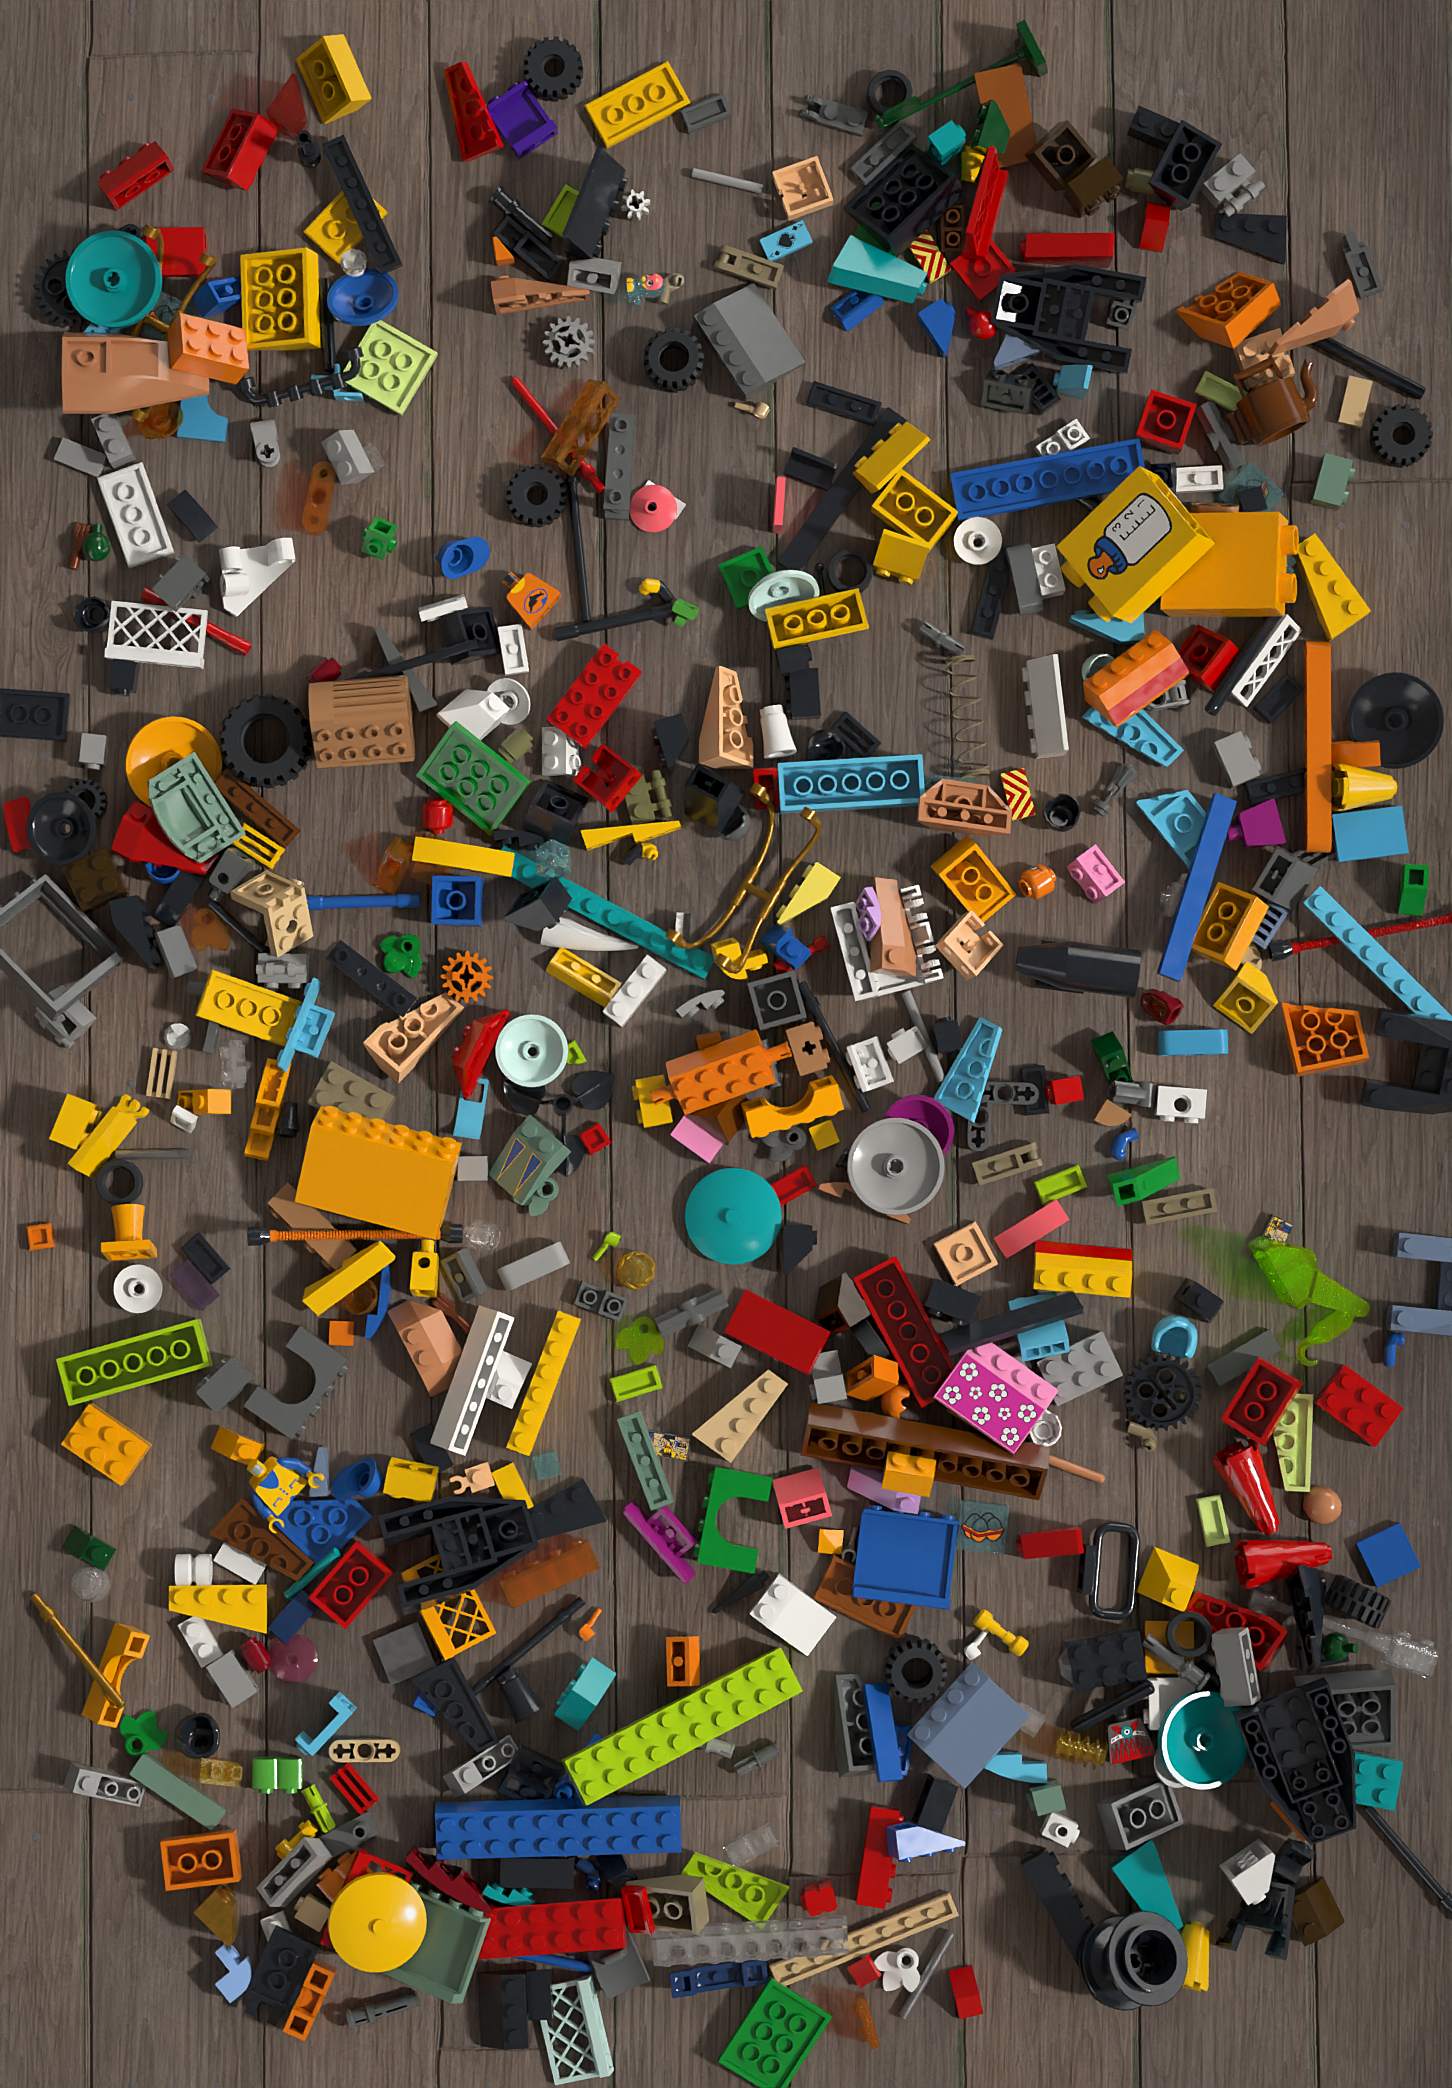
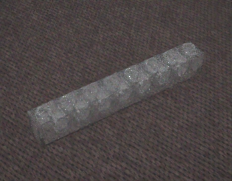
[651,1915,849,1967]

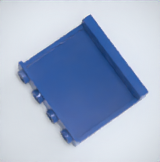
[851,1505,960,1610]

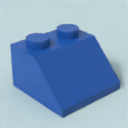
[431,876,484,928]

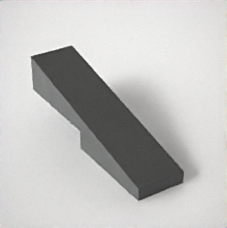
[374,625,439,715]

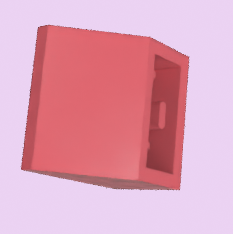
[772,1467,832,1529]

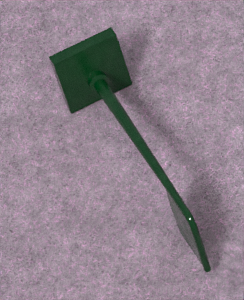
[875,19,1048,129]

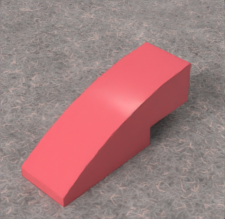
[993,1199,1069,1259]

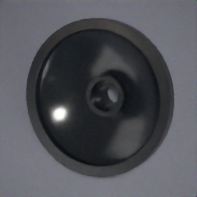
[26,792,96,865]

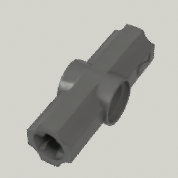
[1194,400,1246,474]
[655,1288,729,1337]

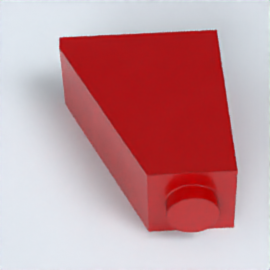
[1015,1526,1084,1560]

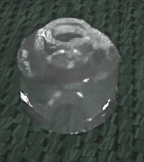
[463,1219,501,1253]

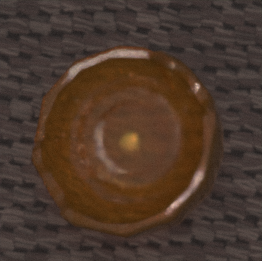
[344,1279,379,1315]

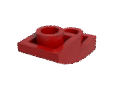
[3,796,32,852]

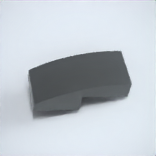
[1106,298,1137,331]
[572,1281,628,1321]

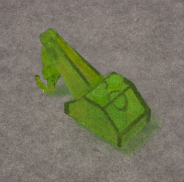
[1247,1236,1370,1366]

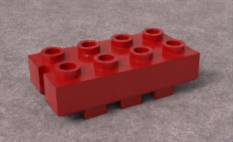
[546,643,642,750]

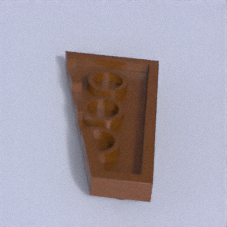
[209,1497,314,1581]

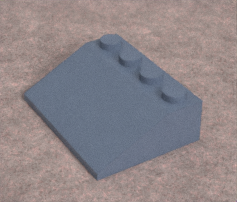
[907,1662,1030,1788]

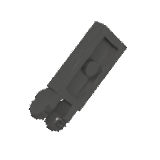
[799,95,869,137]

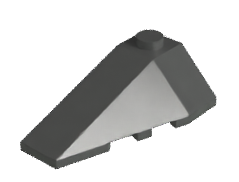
[834,1674,876,1778]

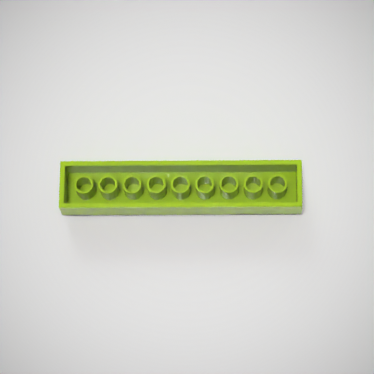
[561,1647,803,1806]

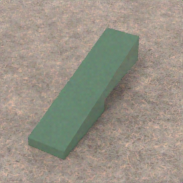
[129,1754,227,1831]

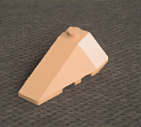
[699,666,753,769]

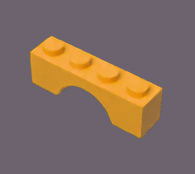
[740,1075,844,1138]
[81,1622,150,1728]

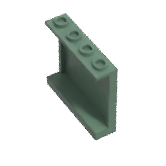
[381,1880,491,2004]

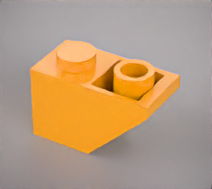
[177,1089,231,1115]

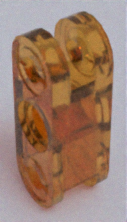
[302,461,337,536]

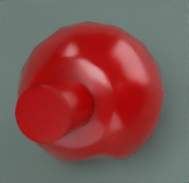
[964,306,997,340]

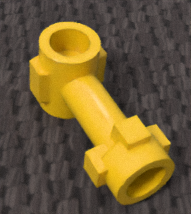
[275,1820,318,1860]

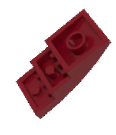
[405,1845,496,1914]

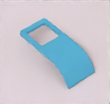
[453,1078,489,1139]

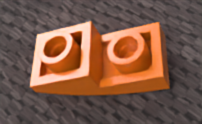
[1331,740,1381,767]

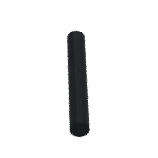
[208,900,267,953]

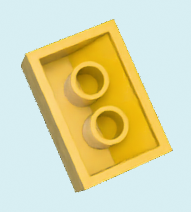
[296,34,372,124]
[852,422,930,494]

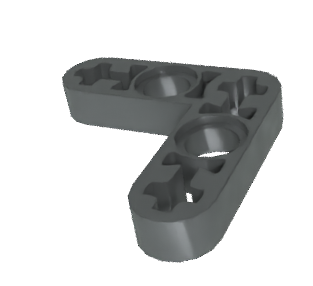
[967,1082,1040,1152]

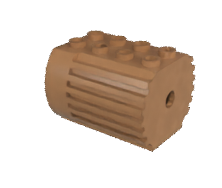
[309,675,415,769]

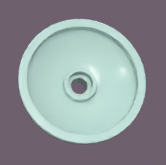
[748,570,819,622]
[496,1015,568,1087]

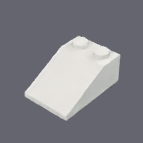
[749,1573,836,1656]

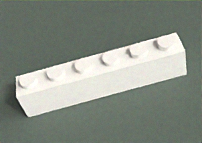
[430,1305,514,1455]

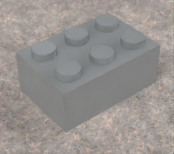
[1034,1331,1123,1406]

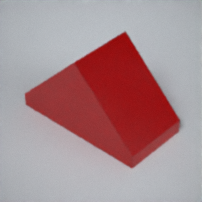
[1139,202,1170,253]
[753,767,780,810]
[948,1965,983,2019]

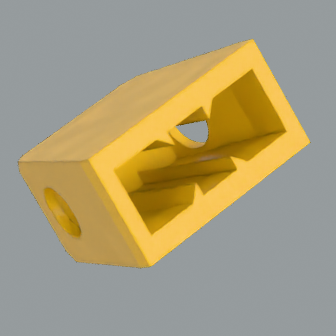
[410,1240,439,1298]

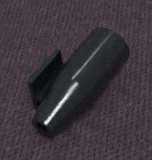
[1015,940,1141,998]

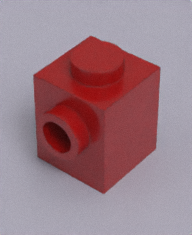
[1045,1075,1084,1105]

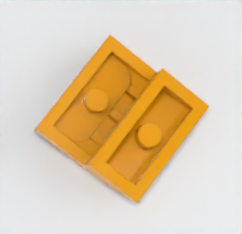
[1144,1621,1194,1674]

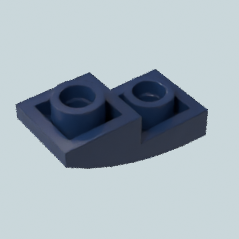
[268,1590,319,1645]

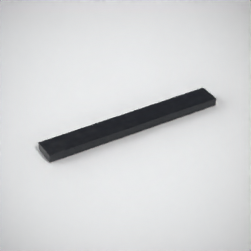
[777,407,908,571]

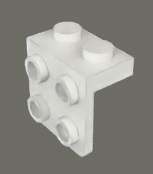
[1143,1677,1195,1730]

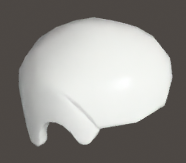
[1027,1409,1062,1447]

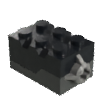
[1058,1628,1148,1692]

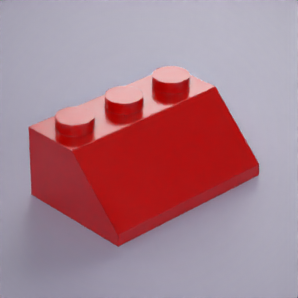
[201,108,279,191]
[97,141,174,211]

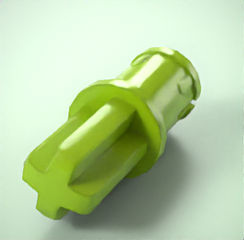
[301,1784,335,1833]

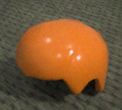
[881,1383,910,1419]

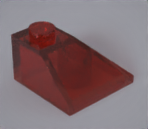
[266,73,308,141]

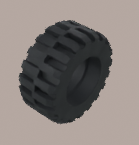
[219,694,313,789]

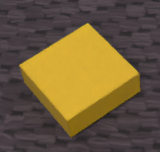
[808,1120,840,1151]

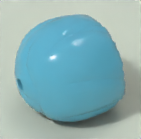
[1151,1315,1198,1359]

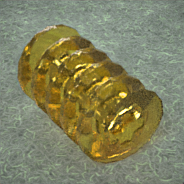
[1054,1730,1108,1770]

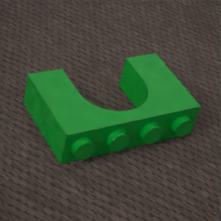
[693,1466,773,1574]

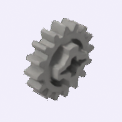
[543,316,595,370]

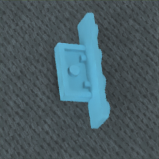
[277,978,335,1072]

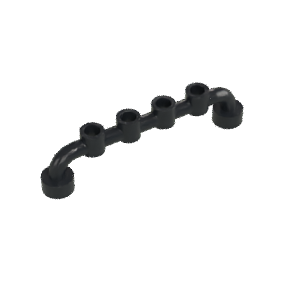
[236,346,364,408]

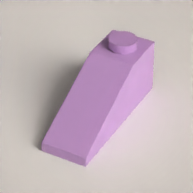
[847,1466,921,1514]

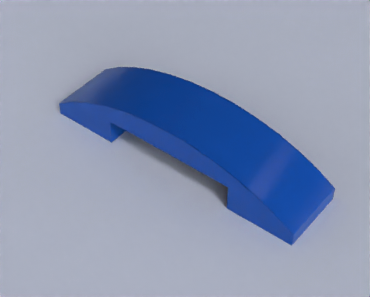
[365,1264,392,1339]

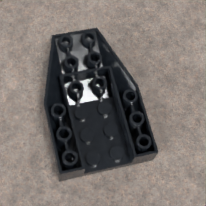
[1232,1677,1357,1846]

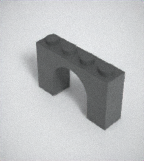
[244,1326,349,1439]

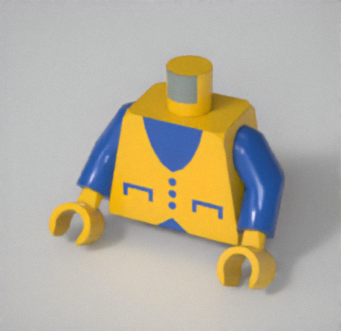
[247,1456,324,1533]

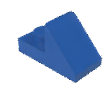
[759,925,811,971]

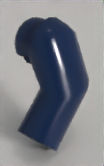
[575,1857,602,1893]

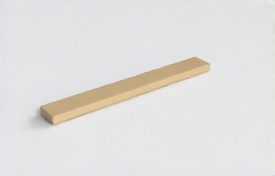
[769,1892,959,1986]

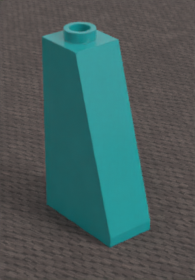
[827,235,927,304]
[1110,1839,1183,1933]

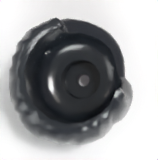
[174,1713,220,1760]

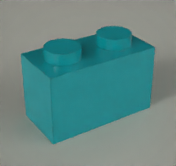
[926,120,966,166]

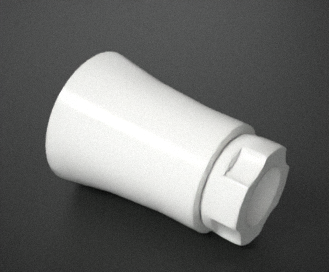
[760,705,797,759]

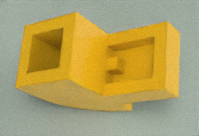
[710,937,768,980]

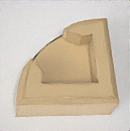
[1240,942,1262,970]

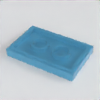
[1331,806,1409,863]

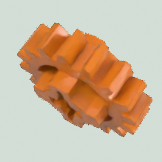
[441,951,494,1004]

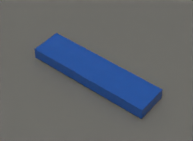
[862,1683,903,1783]

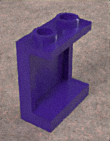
[486,81,558,159]

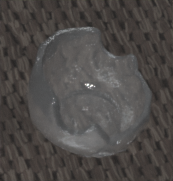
[70,1565,111,1603]

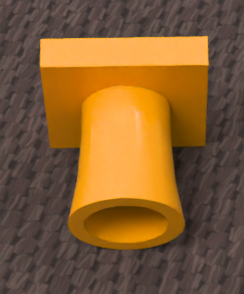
[101,1204,157,1261]

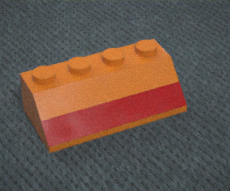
[1083,630,1189,728]

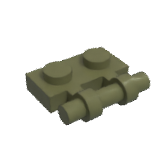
[625,770,672,825]

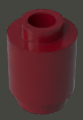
[306,657,342,683]
[239,1636,272,1674]

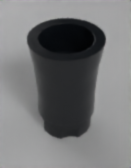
[496,1667,545,1724]

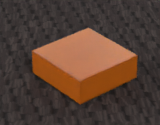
[26,1223,55,1251]
[329,1321,355,1346]

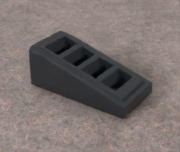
[1016,363,1061,416]

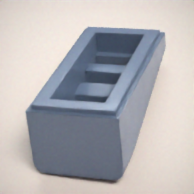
[1251,899,1290,950]
[308,1446,330,1497]

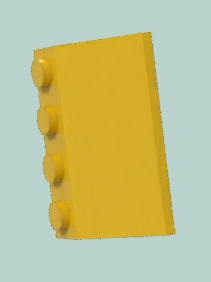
[240,247,320,351]

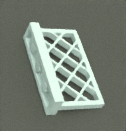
[540,1974,614,2085]

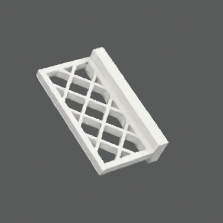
[104,601,208,669]

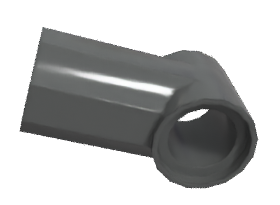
[1108,1081,1157,1109]

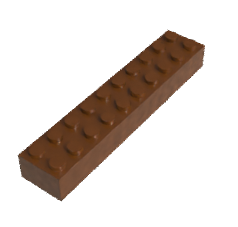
[800,1402,1050,1500]

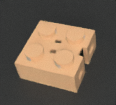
[772,156,834,221]
[1233,328,1295,392]
[935,910,1003,981]

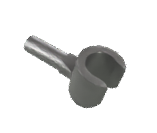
[842,1527,859,1562]

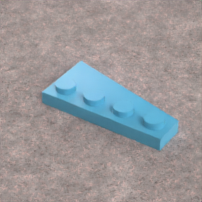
[1081,707,1184,768]
[933,1017,1002,1123]

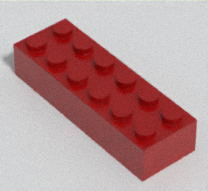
[852,1256,955,1408]
[478,1898,627,1960]

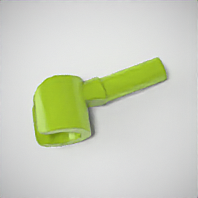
[592,1232,621,1261]

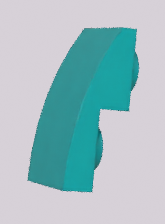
[482,1882,535,1906]

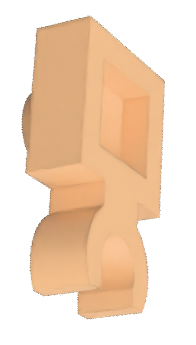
[450,1462,496,1494]

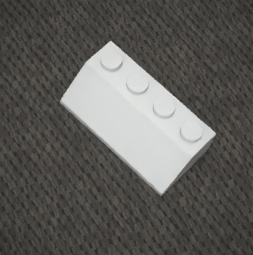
[1022,654,1069,759]
[1219,1839,1275,1905]

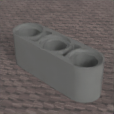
[1006,543,1044,616]

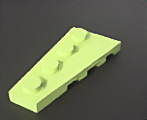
[1273,1394,1313,1492]

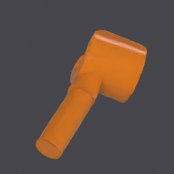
[578,1608,602,1641]

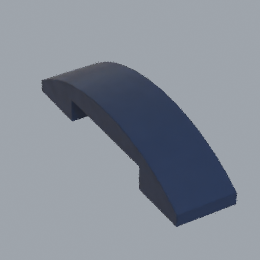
[669,1958,768,1998]

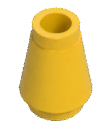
[961,146,985,183]

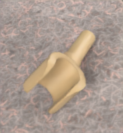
[735,401,770,419]

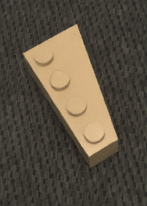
[692,1369,788,1463]

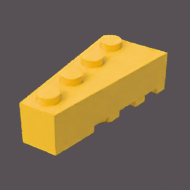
[1293,533,1371,641]

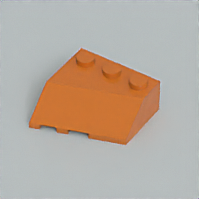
[1176,272,1281,349]
[1281,1003,1369,1077]

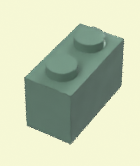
[1310,453,1355,510]
[1025,1779,1066,1816]

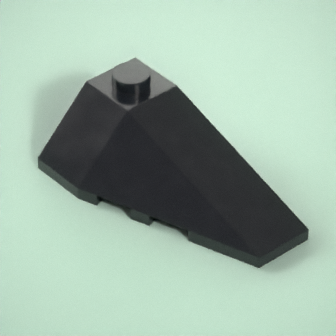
[1286,1565,1326,1674]

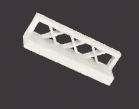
[1231,614,1302,707]

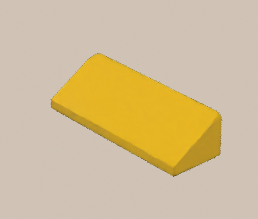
[546,948,622,1008]

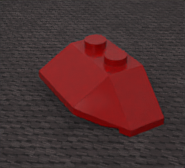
[451,1009,511,1100]

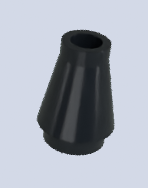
[276,1102,300,1138]

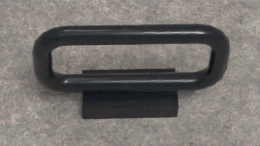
[1077,1522,1140,1620]

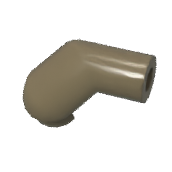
[657,273,684,305]
[1127,1421,1157,1452]

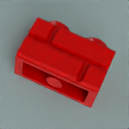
[799,1879,837,1917]

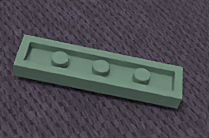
[617,1410,675,1511]

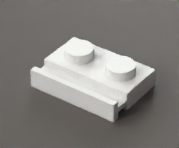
[418,594,468,622]

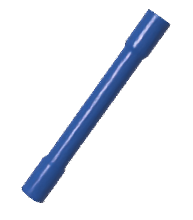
[306,893,420,911]

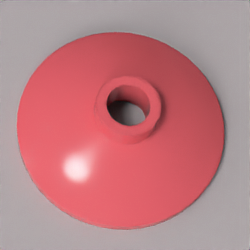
[629,485,677,533]

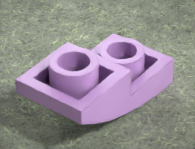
[855,887,881,941]

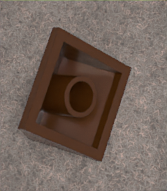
[688,1094,747,1145]

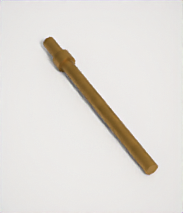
[30,1593,126,1709]

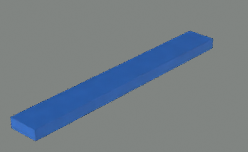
[1156,793,1237,982]

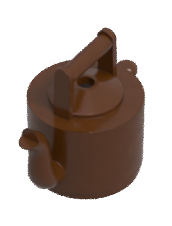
[1226,355,1319,447]

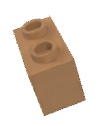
[785,1022,831,1077]

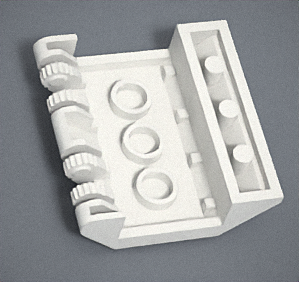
[830,885,944,1001]

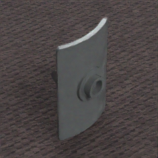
[586,1921,650,1999]

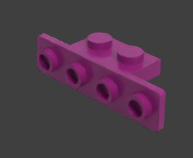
[622,1501,697,1584]

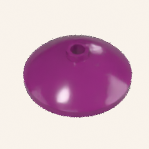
[884,1095,954,1156]

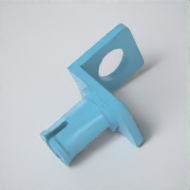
[311,364,364,401]

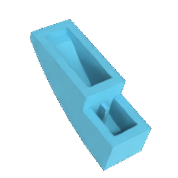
[984,1752,1047,1783]

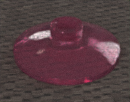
[269,1634,318,1683]

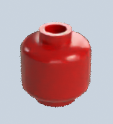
[421,798,453,834]

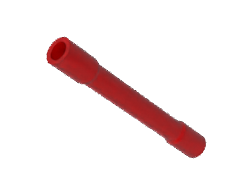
[140,587,252,656]

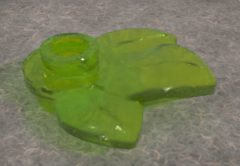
[616,1317,664,1365]

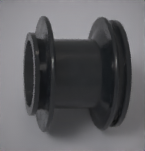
[1078,1911,1188,2011]

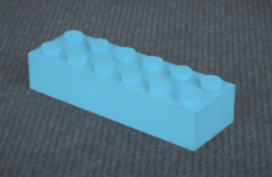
[777,754,925,814]

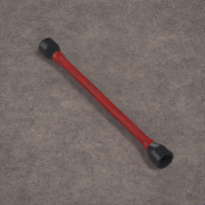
[1268,912,1452,962]

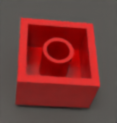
[1134,389,1197,455]

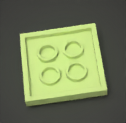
[343,320,438,416]

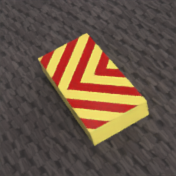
[908,230,951,284]
[1000,768,1036,821]

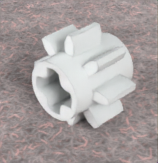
[621,189,650,221]

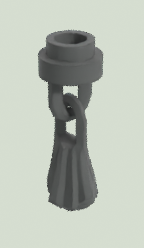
[1092,763,1136,817]

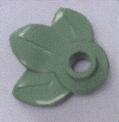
[511,1177,559,1216]

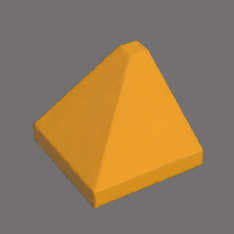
[818,1528,844,1555]

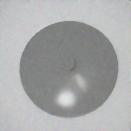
[847,1118,945,1215]

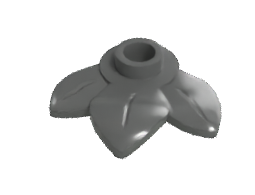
[759,1125,807,1162]

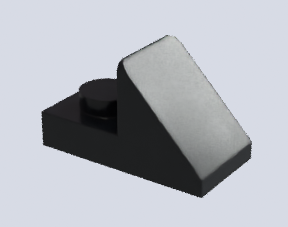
[596,1854,638,1898]

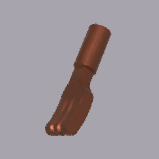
[68,522,92,570]
[432,1293,472,1334]

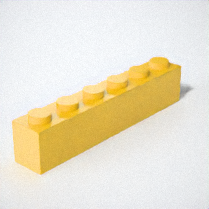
[506,1311,581,1456]

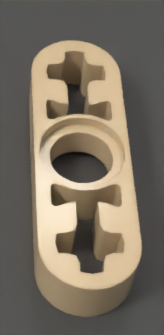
[329,1739,400,1762]

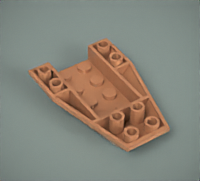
[62,332,209,414]

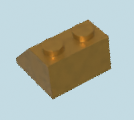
[194,1884,238,1947]

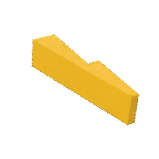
[580,821,681,851]
[302,1241,395,1316]

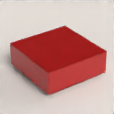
[579,1122,612,1156]
[847,1954,881,1988]

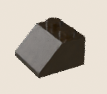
[1291,1877,1345,1947]

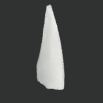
[540,917,639,951]

